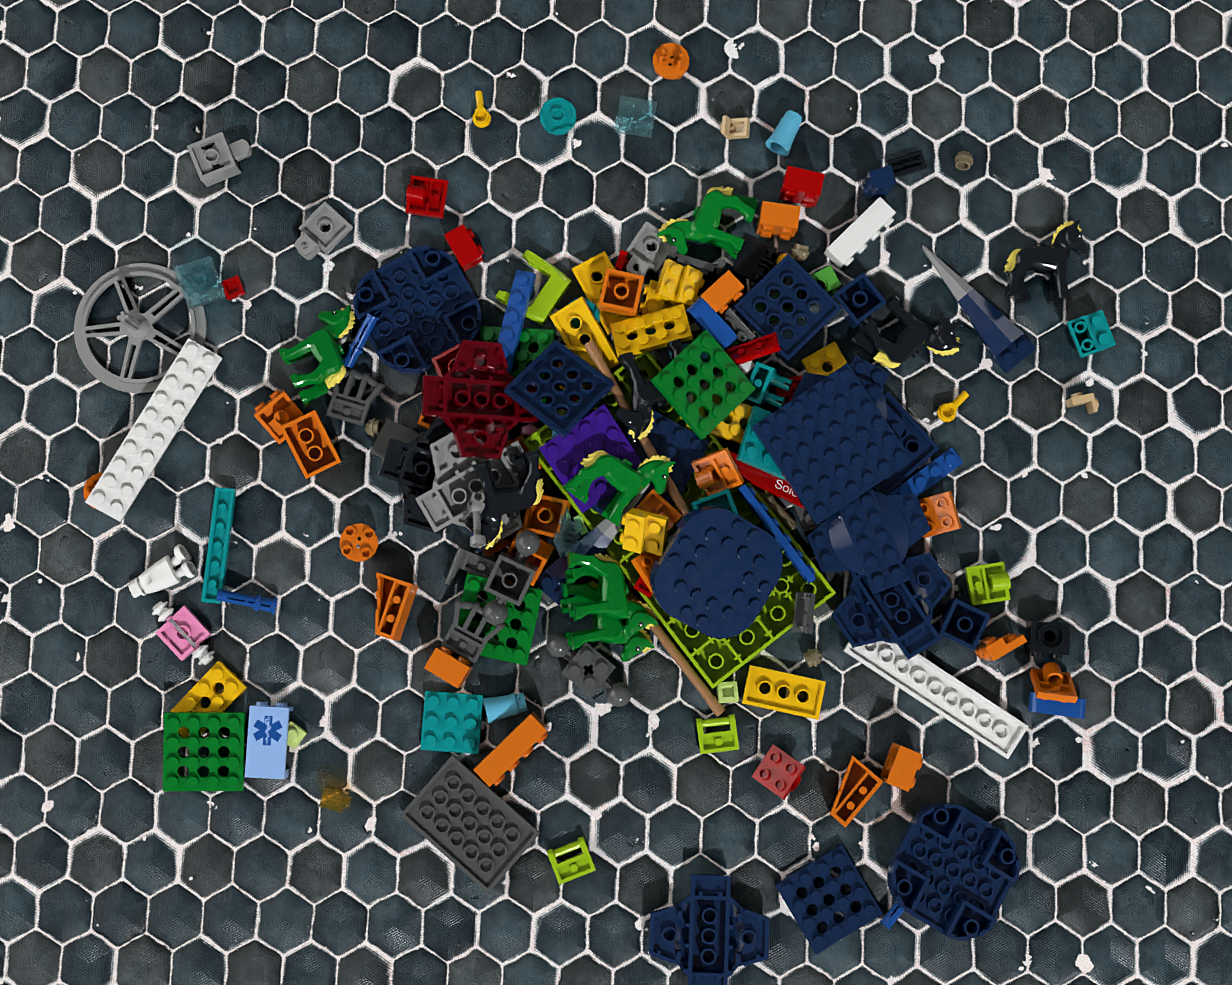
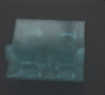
[614,96,657,138]
[554,508,583,558]

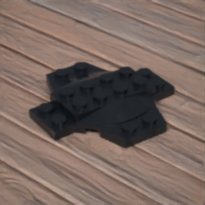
[378,417,452,535]

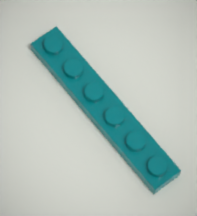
[201,487,237,604]

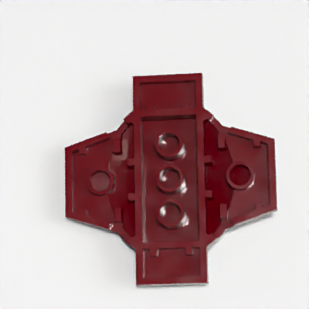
[422,340,538,459]

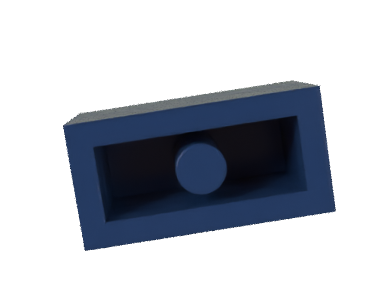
[861,165,897,201]

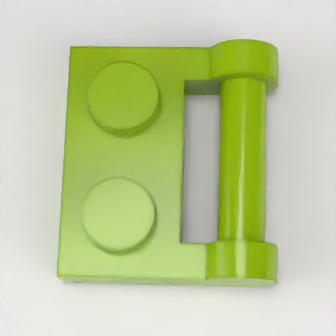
[696,714,739,754]
[547,836,596,885]

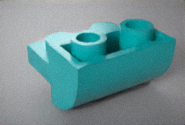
[1066,310,1116,358]

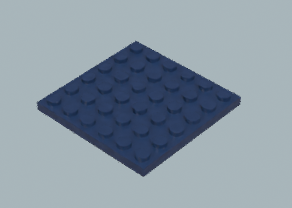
[751,363,912,525]

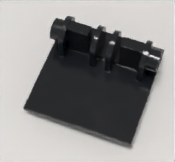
[731,237,781,283]

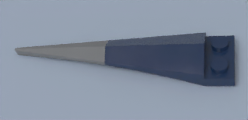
[922,246,1036,374]
[535,483,650,607]

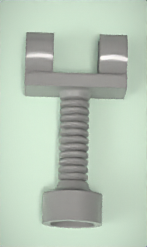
[467,492,486,548]

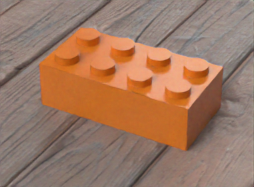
[473,712,549,787]

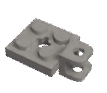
[294,201,353,260]
[626,221,671,276]

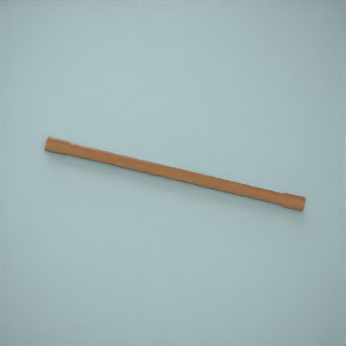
[584,340,691,518]
[603,553,726,716]

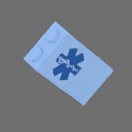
[245,701,293,779]

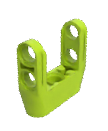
[495,250,572,326]

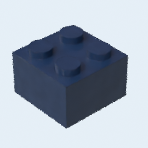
[832,272,887,329]
[936,598,991,651]

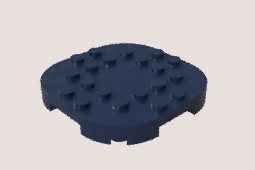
[353,246,483,375]
[650,505,783,638]
[887,802,1020,941]

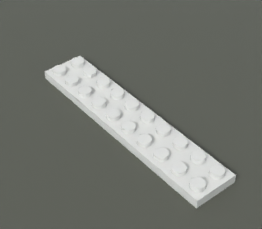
[85,338,223,522]
[843,641,1029,759]

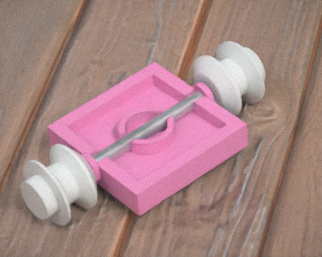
[152,601,214,665]

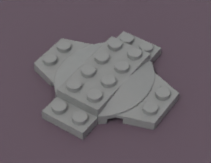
[415,433,528,541]

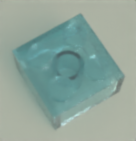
[173,256,225,310]

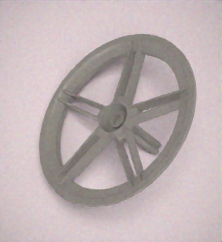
[74,263,207,394]

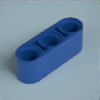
[686,297,738,350]
[1028,692,1087,719]

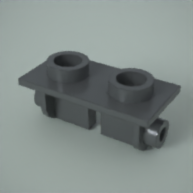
[721,307,758,343]
[793,592,816,633]

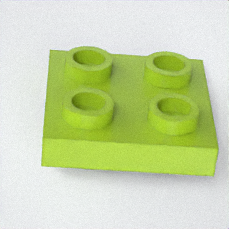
[964,562,1011,606]

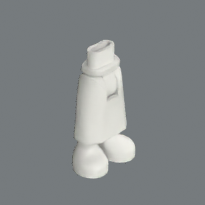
[128,544,197,598]

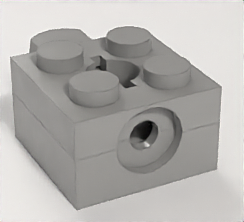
[187,132,252,187]

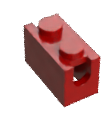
[444,224,484,272]

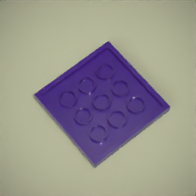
[538,404,642,513]

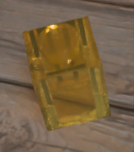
[319,785,352,813]

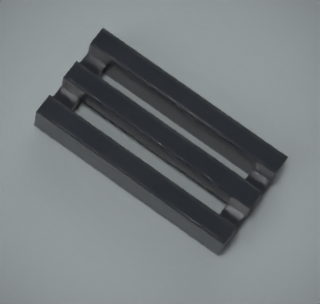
[885,150,927,179]

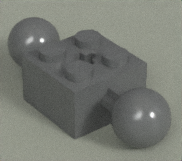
[483,530,540,625]
[546,632,631,707]

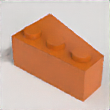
[375,572,418,641]
[830,755,883,827]

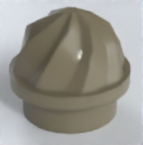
[954,151,974,170]
[791,243,810,262]
[365,418,384,437]
[803,649,822,668]

